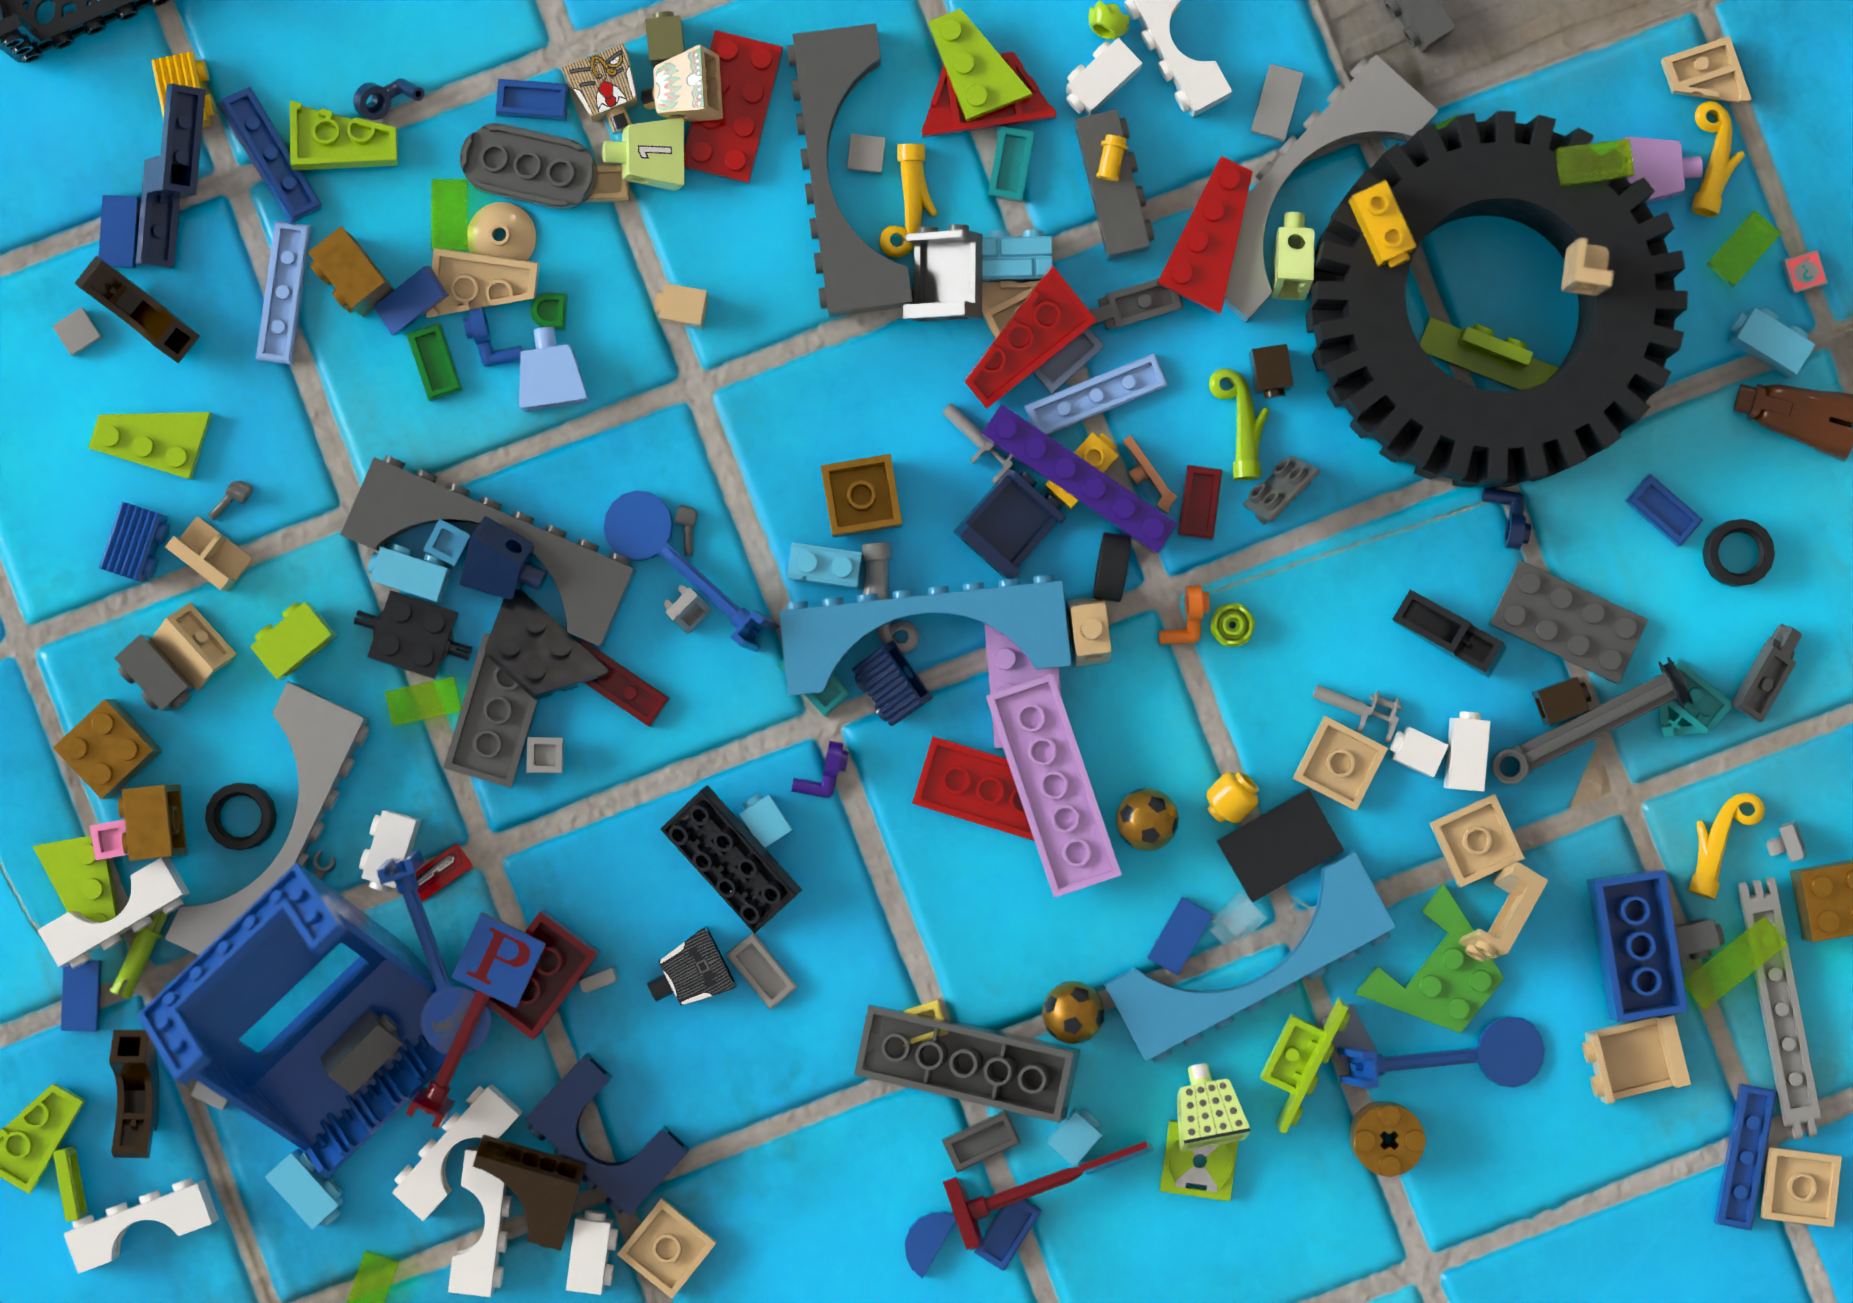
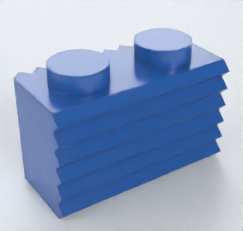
[99,501,170,583]

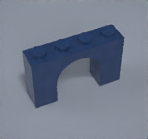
[525,1053,690,1216]

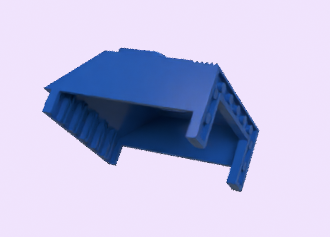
[137,862,447,1179]

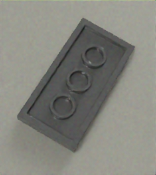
[1489,560,1648,684]
[443,633,539,788]

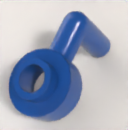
[463,307,522,367]

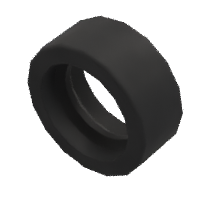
[1702,519,1775,587]
[1093,532,1131,602]
[205,783,277,850]

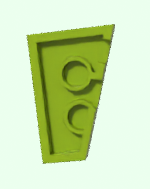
[928,9,1032,122]
[290,100,398,171]
[88,412,213,480]
[32,836,123,938]
[0,1083,86,1194]

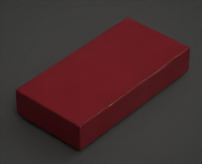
[1178,465,1222,540]

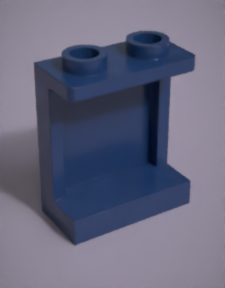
[953,469,1066,579]

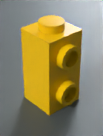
[1348,181,1416,268]
[1044,432,1118,510]

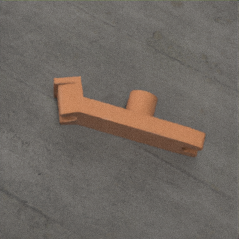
[1122,435,1177,514]

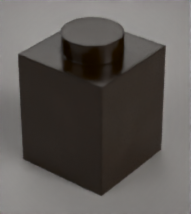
[1249,344,1293,399]
[1531,677,1591,725]

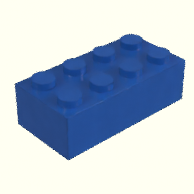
[1587,869,1688,1022]

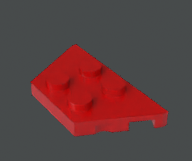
[922,52,1056,138]

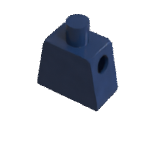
[460,516,548,599]

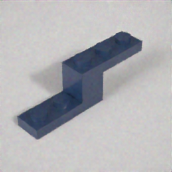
[135,83,206,269]

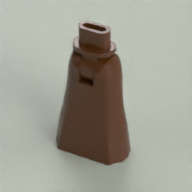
[1733,384,1853,462]

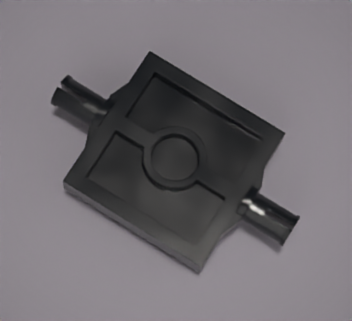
[354,590,473,680]

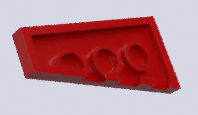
[1157,156,1253,315]

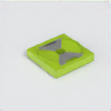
[1159,1120,1238,1201]

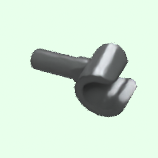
[208,481,253,520]
[675,505,698,556]
[313,851,336,880]

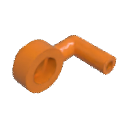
[1158,585,1209,645]

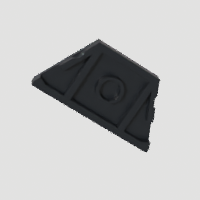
[485,589,609,700]

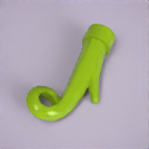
[1209,368,1269,481]

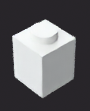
[1389,727,1449,777]

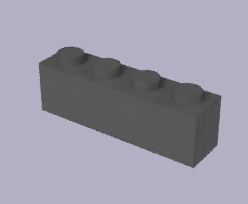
[1074,109,1154,261]

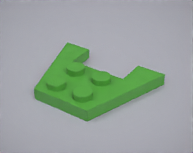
[1354,884,1505,1033]

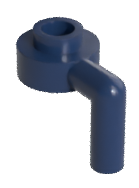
[353,78,425,120]
[1481,487,1531,550]

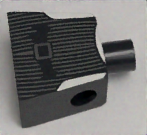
[647,926,737,1005]

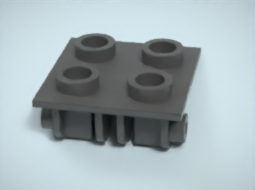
[1242,455,1321,525]

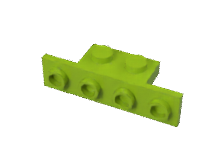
[1419,317,1559,390]
[1260,997,1350,1134]

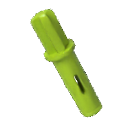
[109,910,169,1000]

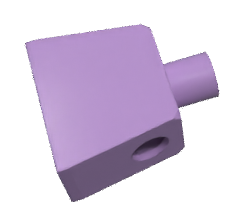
[1617,137,1703,204]

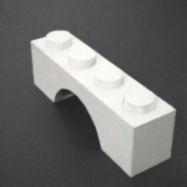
[1124,0,1232,118]
[38,857,190,969]
[392,1083,523,1221]
[448,1146,512,1297]
[63,1177,219,1274]

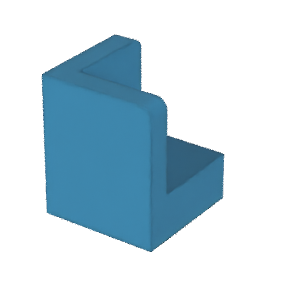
[423,519,471,567]

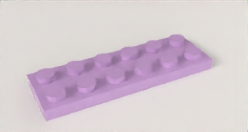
[986,673,1121,898]

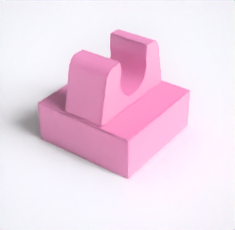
[90,819,129,861]

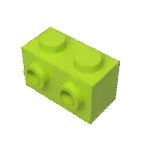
[250,602,338,680]

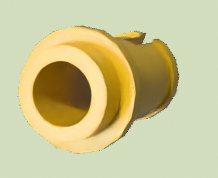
[1096,134,1129,182]

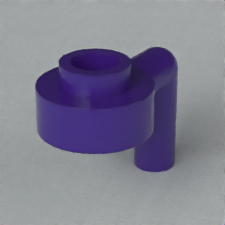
[791,740,849,798]

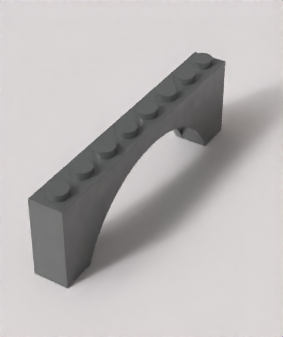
[787,23,912,317]
[340,455,637,647]

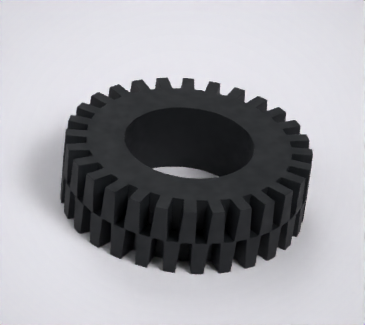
[1305,111,1688,488]

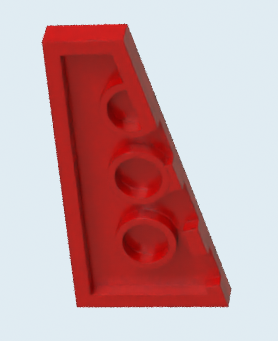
[964,264,1097,409]

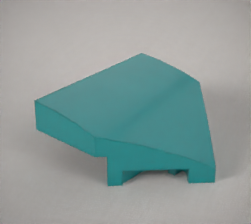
[1658,659,1732,738]

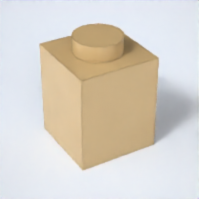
[654,283,709,329]

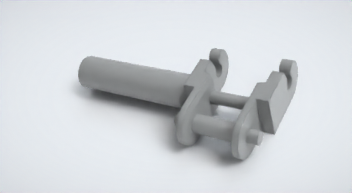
[942,403,1013,484]
[1312,685,1402,743]

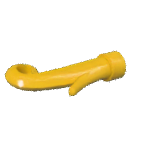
[1691,101,1745,217]
[879,144,937,258]
[1688,793,1765,900]

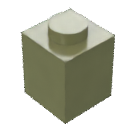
[645,11,686,68]

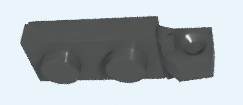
[1089,278,1183,330]
[1730,624,1803,723]

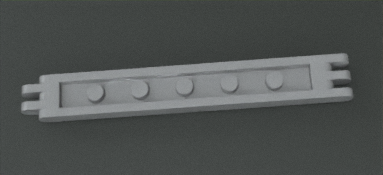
[1738,877,1821,1140]

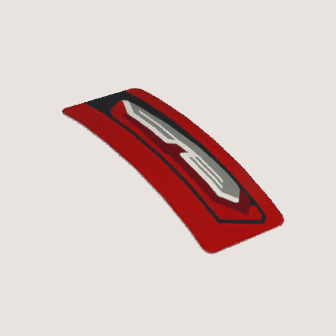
[415,844,472,902]

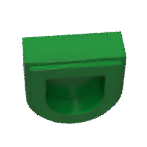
[530,293,568,330]

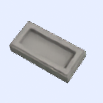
[1250,63,1304,142]
[726,932,798,1010]

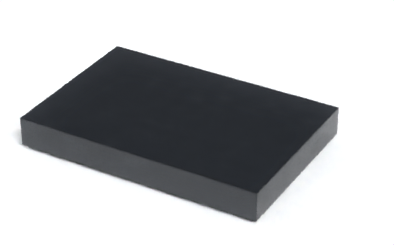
[1216,789,1344,903]

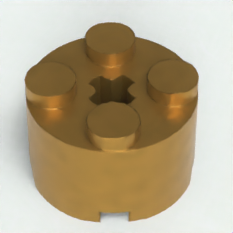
[1349,1101,1426,1177]

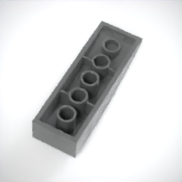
[854,1005,1081,1123]

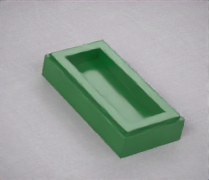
[406,323,463,401]

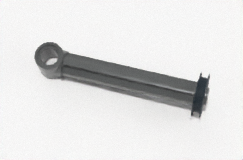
[1490,657,1693,785]

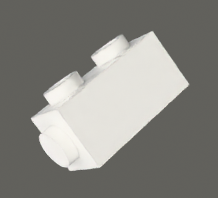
[1065,37,1142,116]
[1443,711,1490,792]
[359,810,421,893]
[566,1210,619,1295]

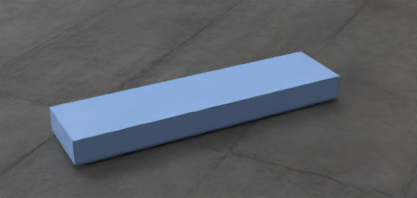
[256,221,312,365]
[1025,353,1168,435]

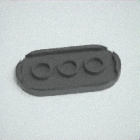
[460,123,598,210]

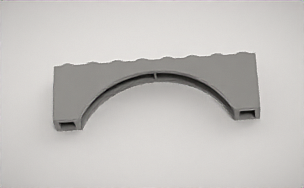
[1223,54,1438,323]
[165,682,371,955]

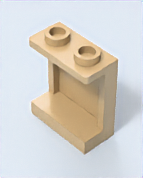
[1459,862,1548,962]
[1582,1014,1691,1104]

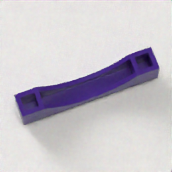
[980,404,1178,554]

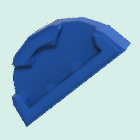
[905,1211,956,1278]

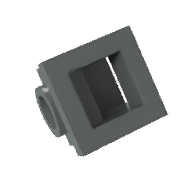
[1674,918,1725,964]

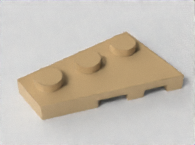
[426,248,540,318]

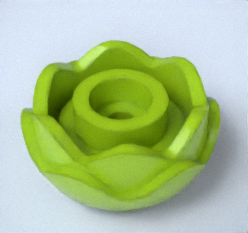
[1088,1,1130,40]
[1211,603,1255,647]

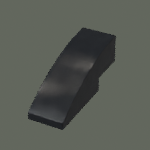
[1392,590,1507,678]

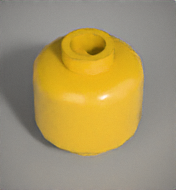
[1206,771,1259,824]

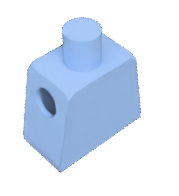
[519,327,590,412]

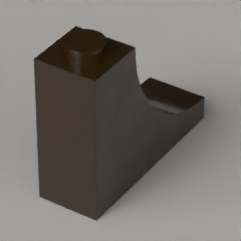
[473,1134,586,1251]

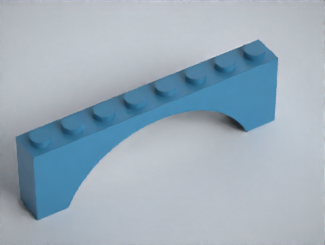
[779,575,1071,696]
[1104,851,1396,1063]

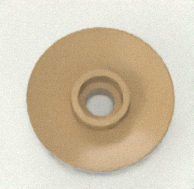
[466,202,537,261]

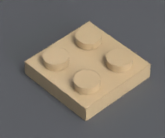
[1292,716,1388,811]
[1429,794,1524,888]
[1760,1146,1842,1227]
[617,1197,717,1299]

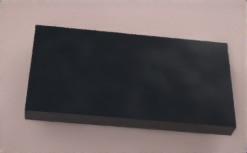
[660,785,802,934]

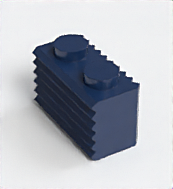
[852,640,933,726]

